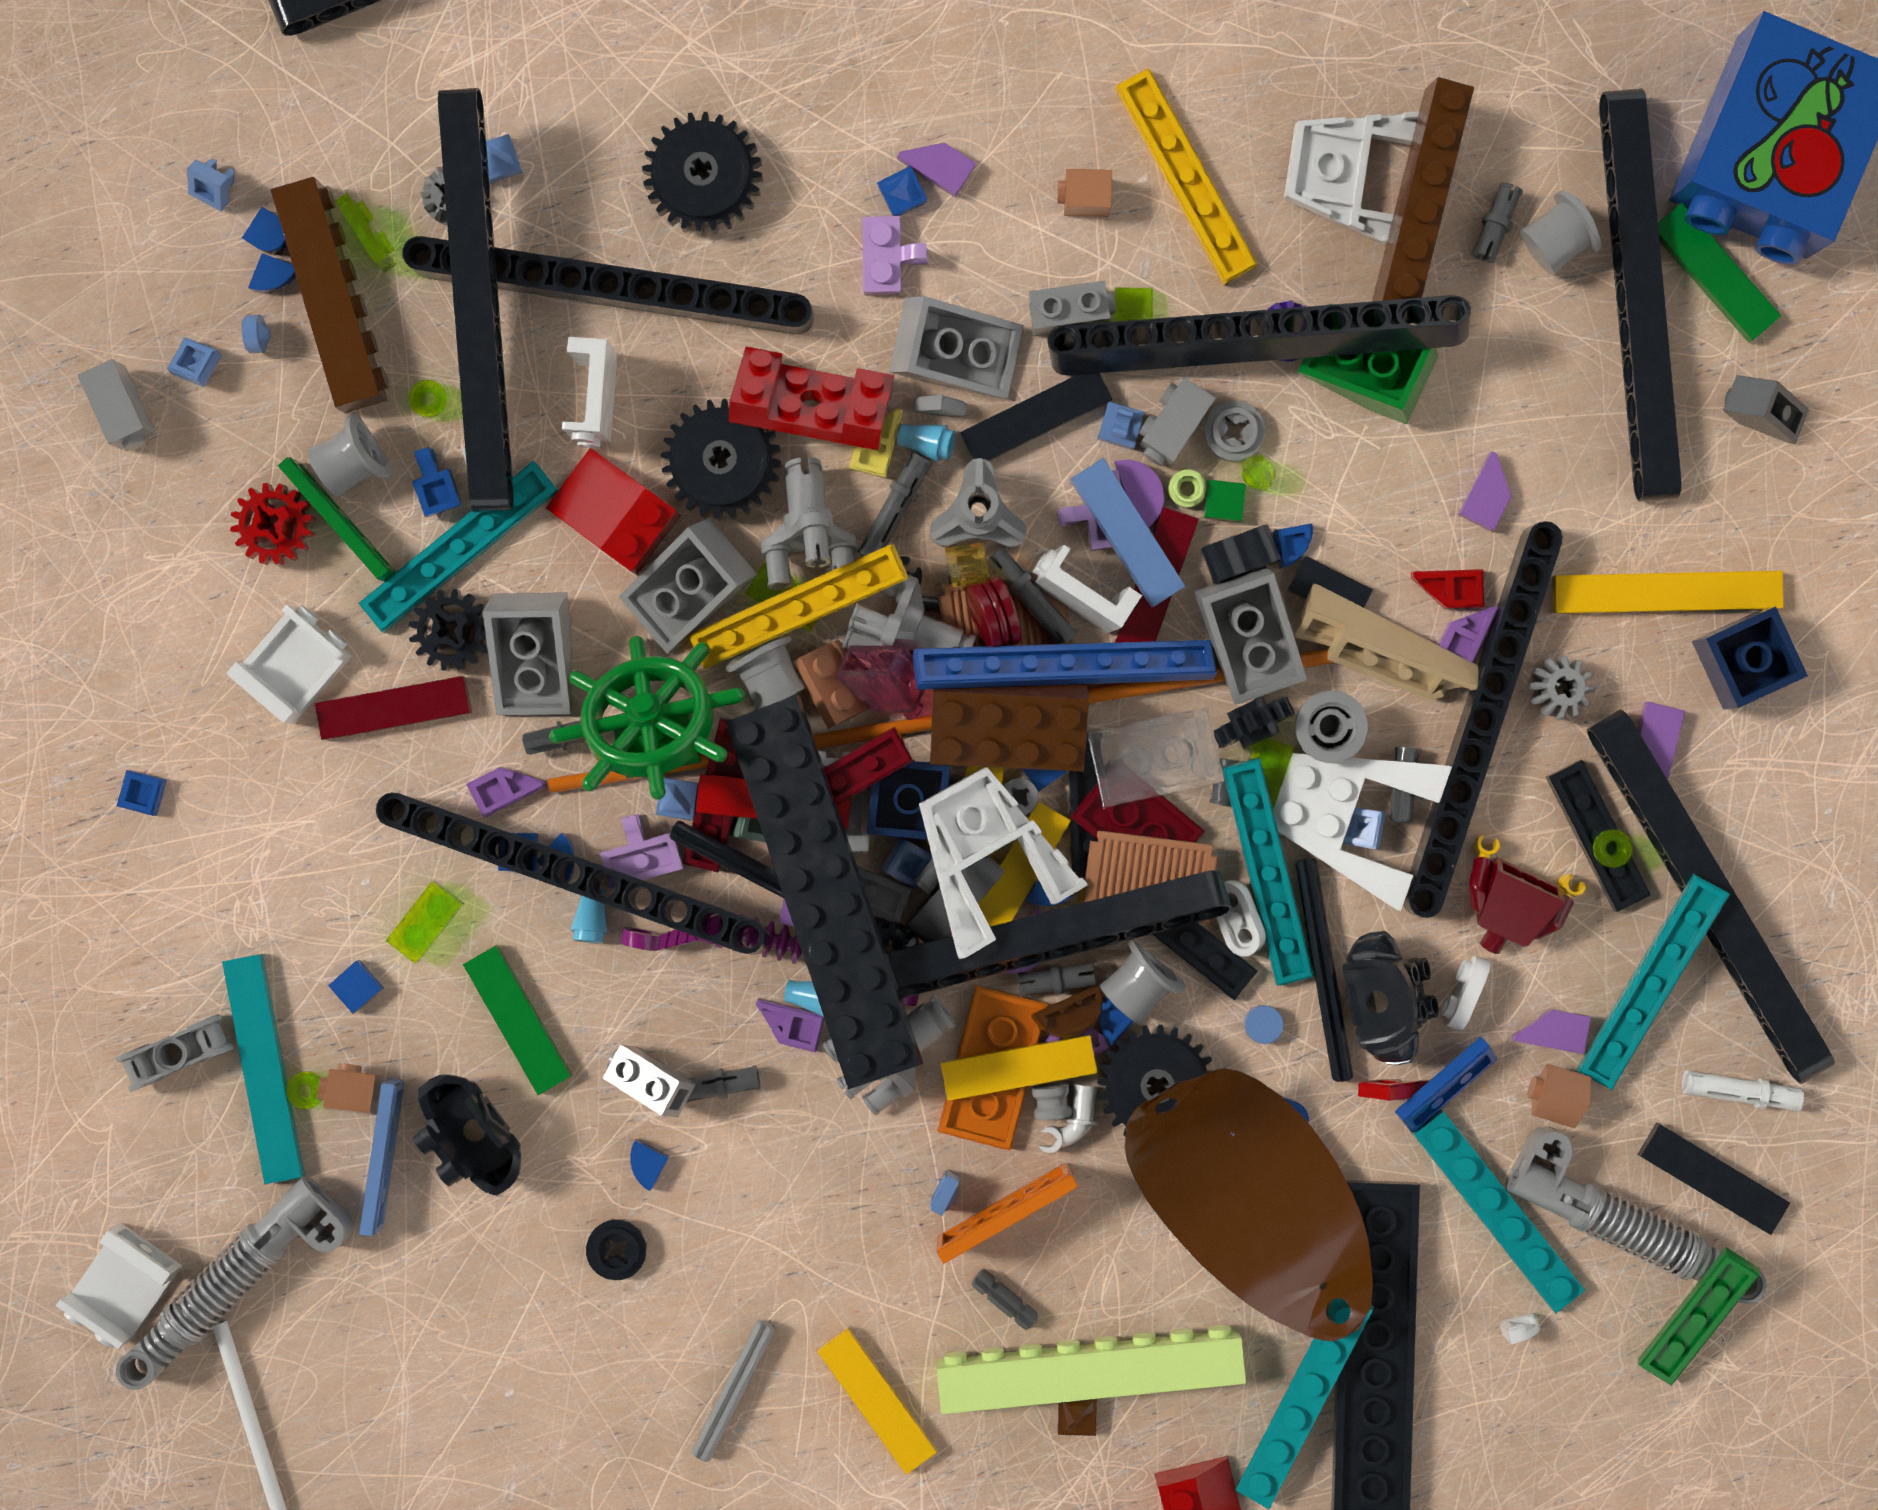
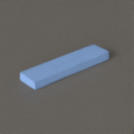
[1070,458,1185,608]
[359,1078,404,1237]

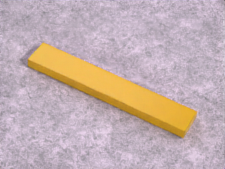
[1115,68,1258,286]
[689,543,909,669]
[1552,570,1784,614]

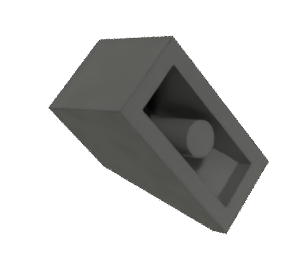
[1723,375,1809,444]

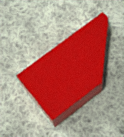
[1411,569,1485,609]
[1358,1079,1428,1101]

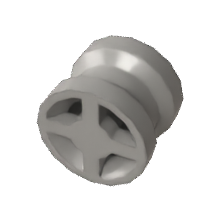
[1004,778,1038,815]
[1032,1083,1072,1120]

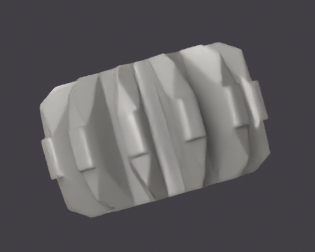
[1528,655,1596,720]

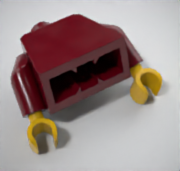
[1469,834,1586,954]

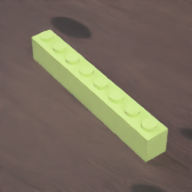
[937,1325,1246,1414]

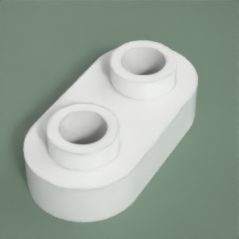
[1216,880,1266,956]
[1441,956,1490,1031]

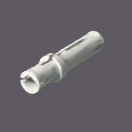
[1682,1070,1804,1112]

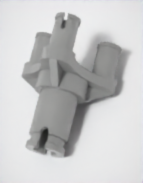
[761,457,857,591]
[930,458,1026,549]
[841,574,976,667]
[823,995,957,1115]

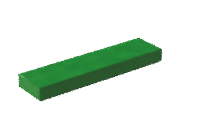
[1658,202,1781,343]
[277,457,396,582]
[463,945,572,1095]
[1638,1247,1760,1386]

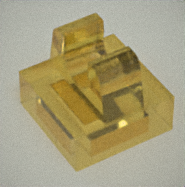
[945,542,990,592]

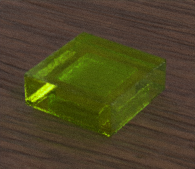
[1114,287,1153,322]

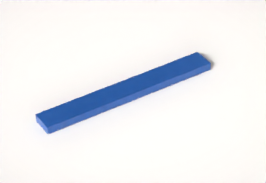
[912,640,1217,690]

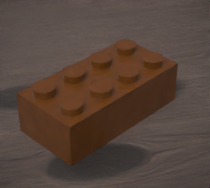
[930,684,1089,771]

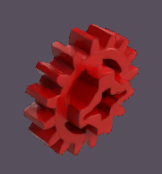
[230,483,316,566]

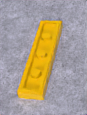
[978,801,1071,926]
[940,1034,1097,1101]
[817,1327,937,1475]

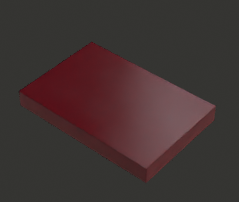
[1069,759,1205,843]

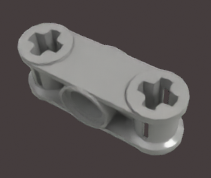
[116,1014,234,1092]

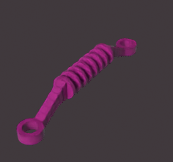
[620,914,919,1006]

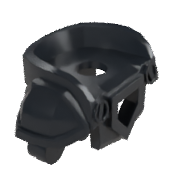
[1342,931,1439,1065]
[413,1074,522,1196]

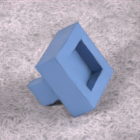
[187,159,234,211]
[1097,402,1145,450]

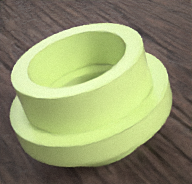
[1168,469,1206,508]

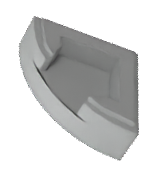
[913,395,967,417]

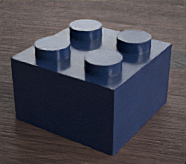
[1692,606,1808,710]
[867,761,951,840]

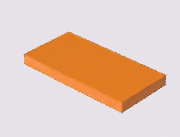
[937,984,1049,1151]
[937,1163,1078,1264]

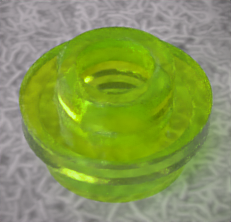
[408,379,447,418]
[1241,454,1276,491]
[1593,829,1633,868]
[286,1071,322,1109]

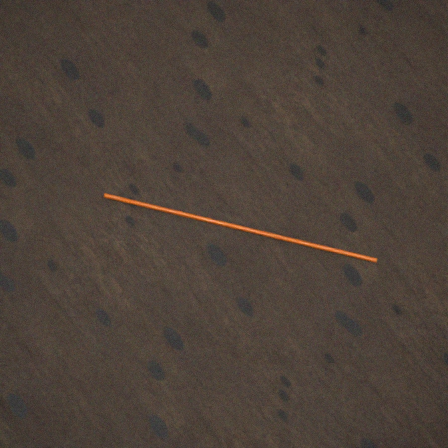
[548,649,1334,793]

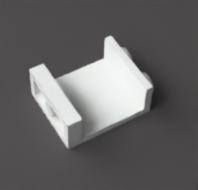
[56,1223,183,1349]

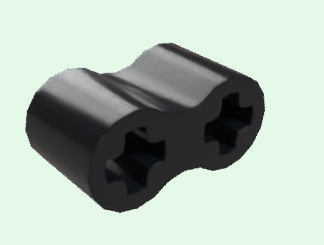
[1201,524,1281,584]

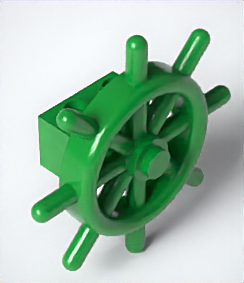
[549,635,745,799]

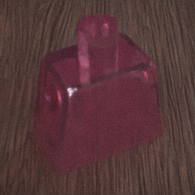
[835,645,926,720]

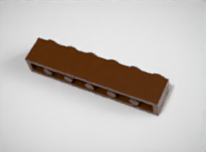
[1372,77,1474,301]
[270,176,389,413]

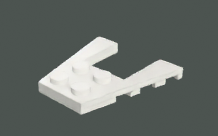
[1284,111,1419,245]
[1273,753,1452,912]
[919,767,1087,959]

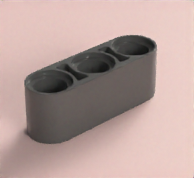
[905,855,1005,943]

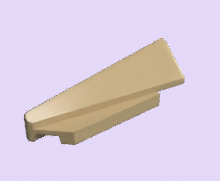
[1294,584,1479,700]

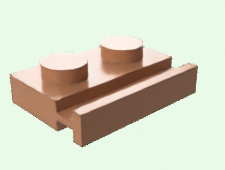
[792,639,875,729]

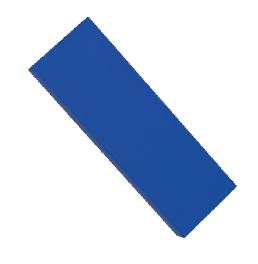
[1395,1036,1497,1133]

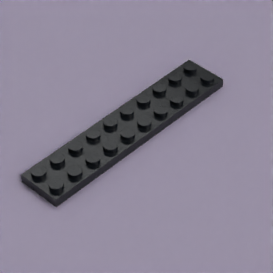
[726,695,924,1090]
[1331,1180,1420,1510]

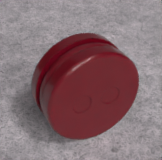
[967,576,1021,647]

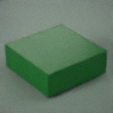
[1203,480,1246,523]

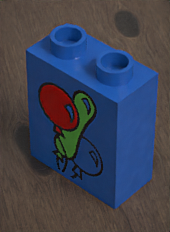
[1668,11,1878,265]

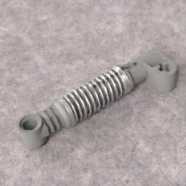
[1507,1126,1767,1304]
[116,1176,353,1390]

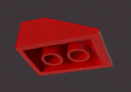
[546,448,681,576]

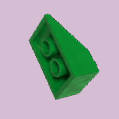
[1298,303,1438,424]

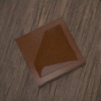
[1057,1399,1097,1436]

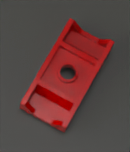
[729,346,894,451]

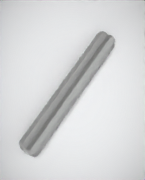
[692,1320,775,1462]

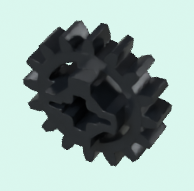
[408,589,488,671]
[1212,696,1295,749]

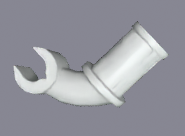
[1039,1084,1098,1153]

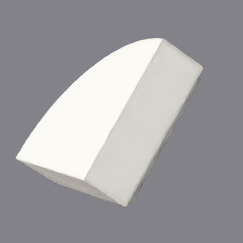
[1500,1313,1540,1344]

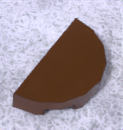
[1031,983,1104,1039]

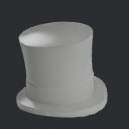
[1519,191,1602,276]
[308,413,394,497]
[726,636,805,710]
[1295,691,1368,763]
[1100,940,1186,1024]

